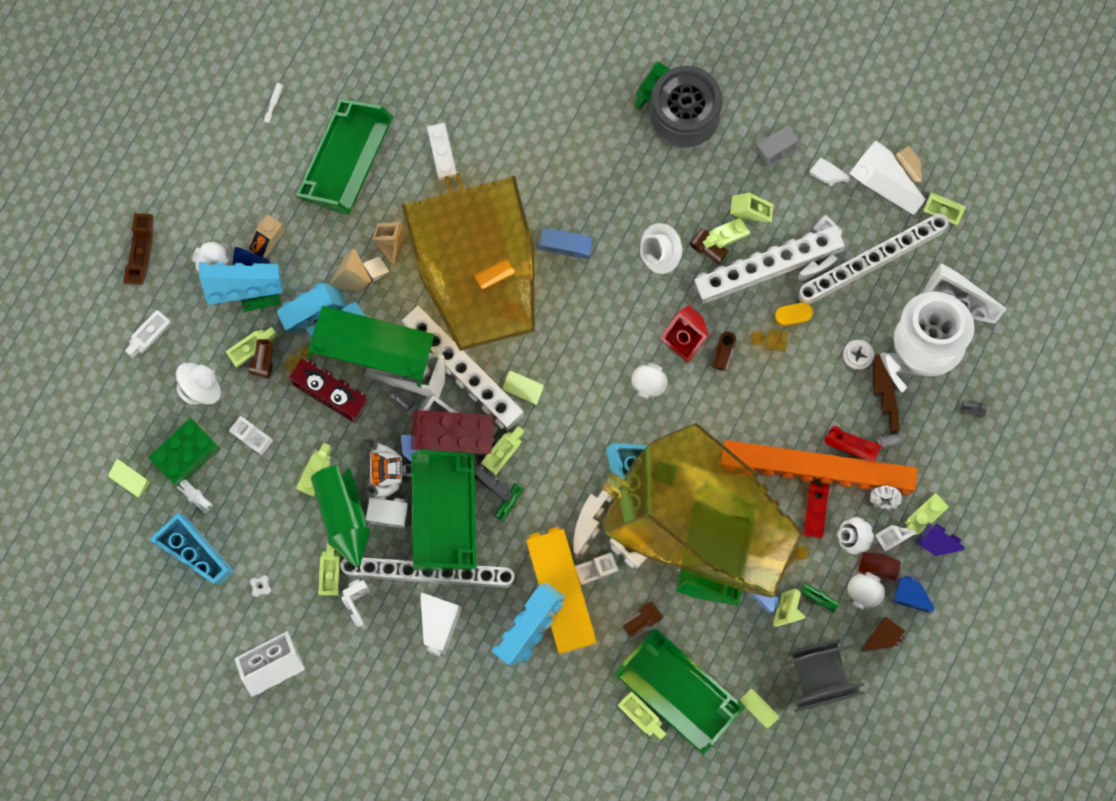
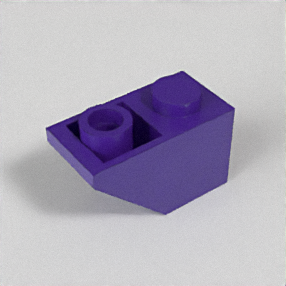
[916,523,965,556]

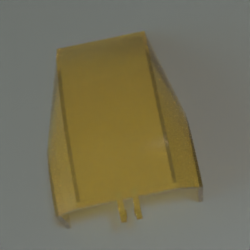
[401,173,535,351]
[602,422,803,598]

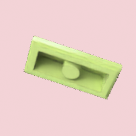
[923,192,965,226]
[502,370,545,405]
[108,459,151,498]
[740,689,779,728]

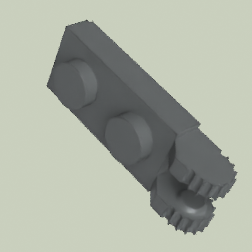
[474,462,512,502]

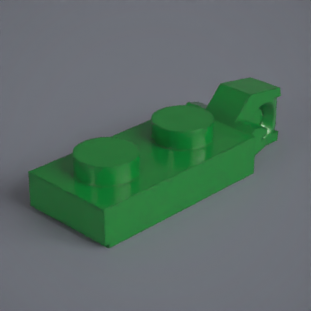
[634,61,671,110]

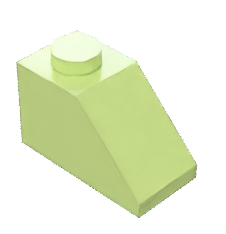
[730,193,774,223]

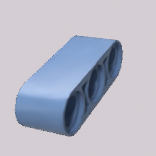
[536,228,593,259]

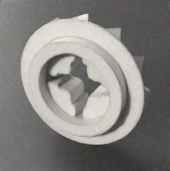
[843,340,874,370]
[870,486,902,510]

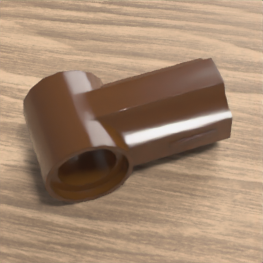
[689,228,729,264]
[711,331,736,371]
[249,339,274,379]
[622,601,664,638]

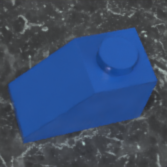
[892,576,935,613]

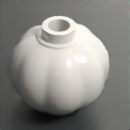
[192,242,229,272]
[631,363,668,400]
[837,517,874,554]
[848,572,885,610]

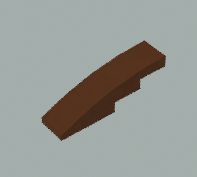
[872,354,900,434]

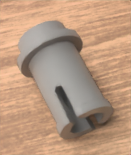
[875,432,901,451]

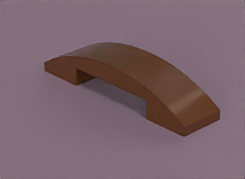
[123,213,154,285]

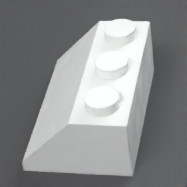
[234,631,305,697]

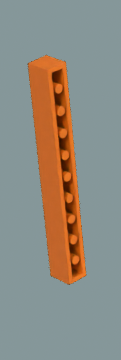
[720,440,918,496]

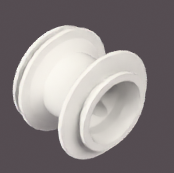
[894,291,975,376]

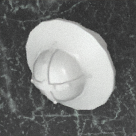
[640,223,682,274]
[175,363,221,405]

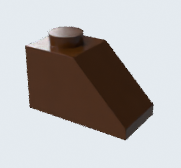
[861,617,905,652]

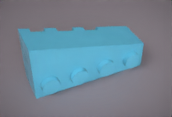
[199,262,283,305]
[605,443,651,526]
[149,513,235,585]
[491,583,566,665]

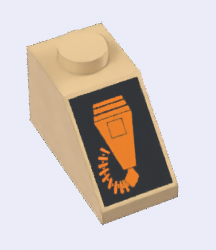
[248,214,285,261]

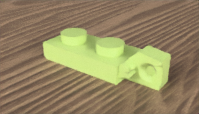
[703,218,750,248]
[226,327,278,368]
[481,426,525,476]
[296,443,332,497]
[905,493,949,536]
[318,541,341,596]
[617,691,666,741]

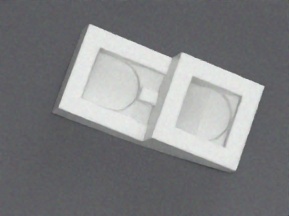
[798,254,837,281]
[880,352,907,392]
[229,416,273,456]
[575,553,618,586]

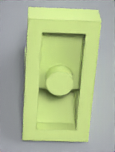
[773,589,806,627]

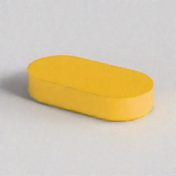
[775,303,813,326]

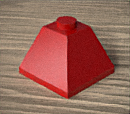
[660,305,709,363]

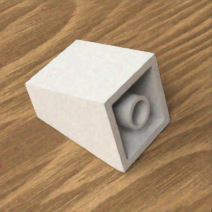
[420,593,461,656]

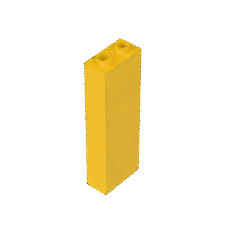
[526,527,597,654]

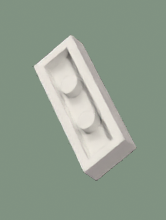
[427,123,457,180]

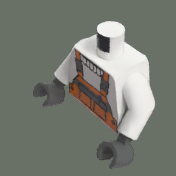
[363,438,412,499]

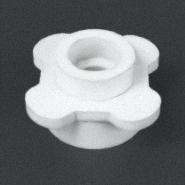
[250,575,271,597]

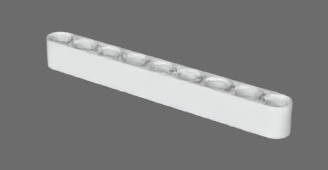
[798,214,948,304]
[341,558,515,588]

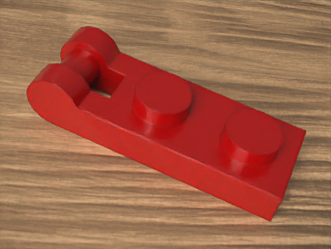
[824,426,882,462]
[803,482,829,539]

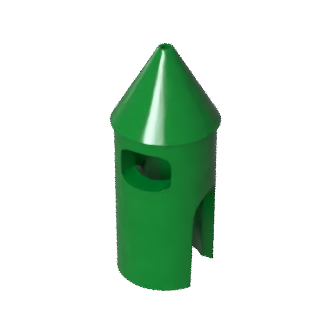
[311,465,371,567]

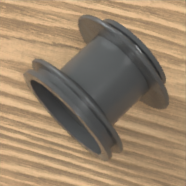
[650,66,723,148]
[780,639,865,712]

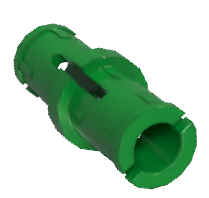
[241,294,281,313]
[494,483,524,522]
[800,582,840,613]

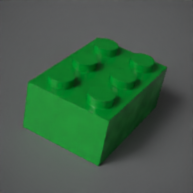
[148,417,220,487]

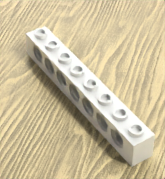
[694,225,845,305]
[402,306,524,431]

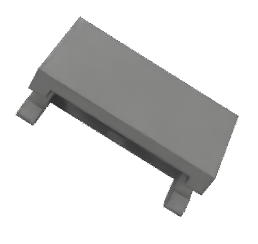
[756,125,799,168]

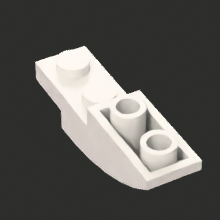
[574,482,616,557]

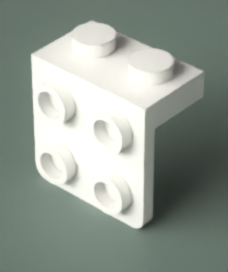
[341,579,371,630]

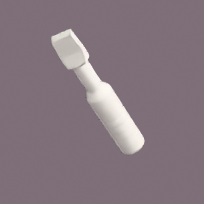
[264,83,283,123]

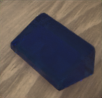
[233,247,271,266]

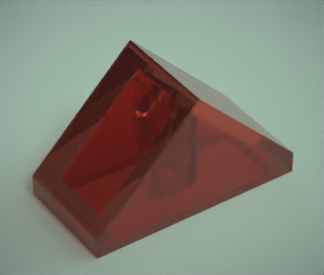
[858,552,901,581]

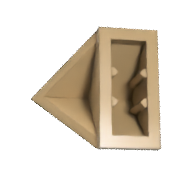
[894,146,922,182]
[372,222,405,266]
[329,249,371,291]

